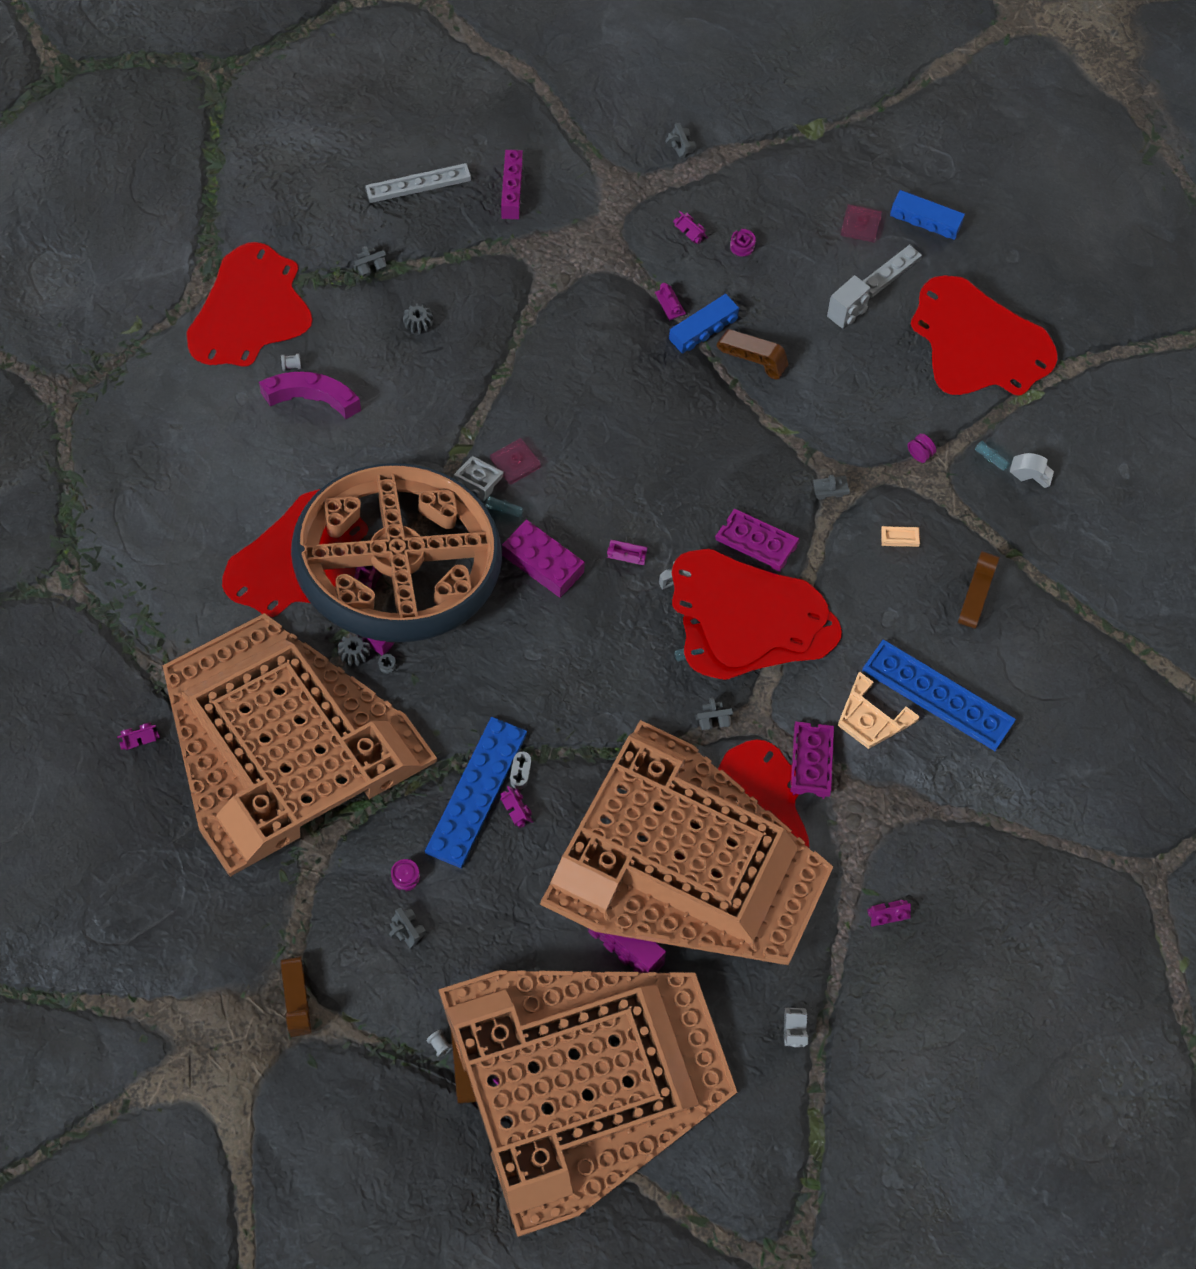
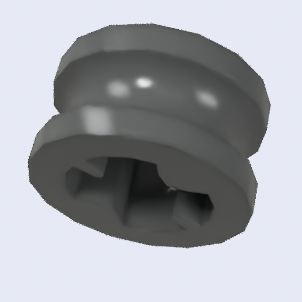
[378,654,396,674]

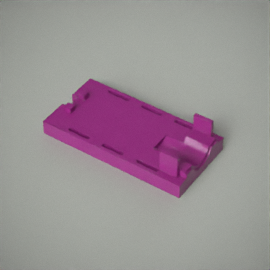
[715,509,799,572]
[790,721,834,799]

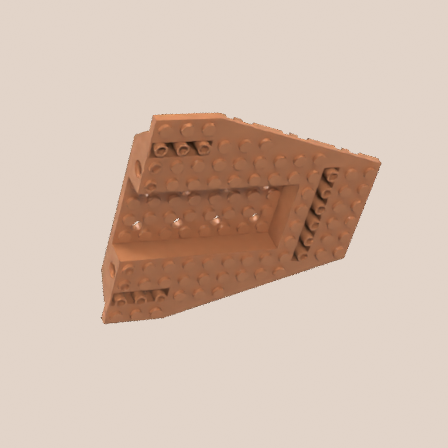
[163,613,437,876]
[540,720,833,965]
[439,970,737,1237]

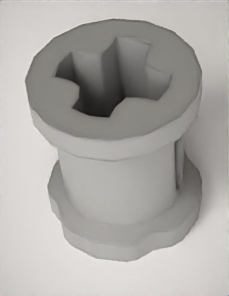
[281,353,301,371]
[427,1030,453,1058]

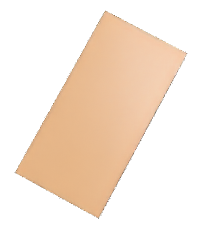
[881,526,920,547]

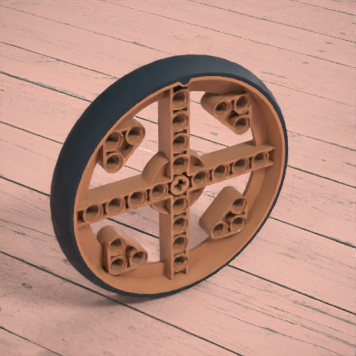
[291,463,502,642]

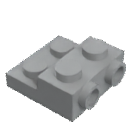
[453,456,504,502]

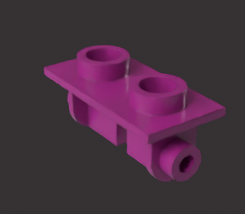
[673,211,708,244]
[655,283,686,320]
[607,540,648,565]
[117,722,160,750]
[501,786,534,828]
[867,899,911,927]

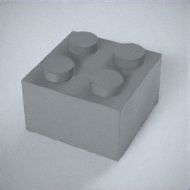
[827,275,871,329]

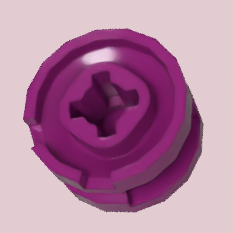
[730,229,756,256]
[907,434,936,463]
[391,859,420,891]

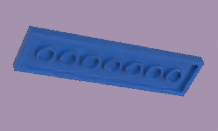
[862,640,1016,751]
[425,717,527,869]

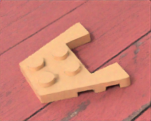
[838,672,920,749]

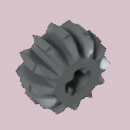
[403,303,434,334]
[338,633,370,666]

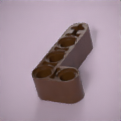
[717,329,788,380]
[957,551,1000,629]
[280,956,312,1037]
[451,1032,477,1104]

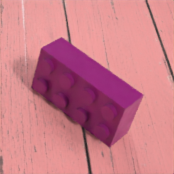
[502,520,585,598]
[588,928,666,973]

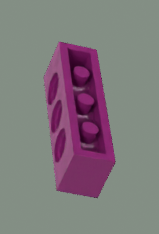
[501,150,523,219]

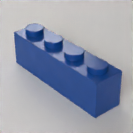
[890,190,965,240]
[669,294,739,354]

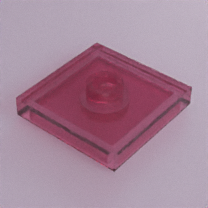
[840,204,882,242]
[490,438,541,485]

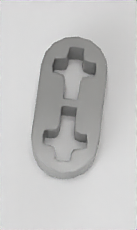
[510,752,531,789]

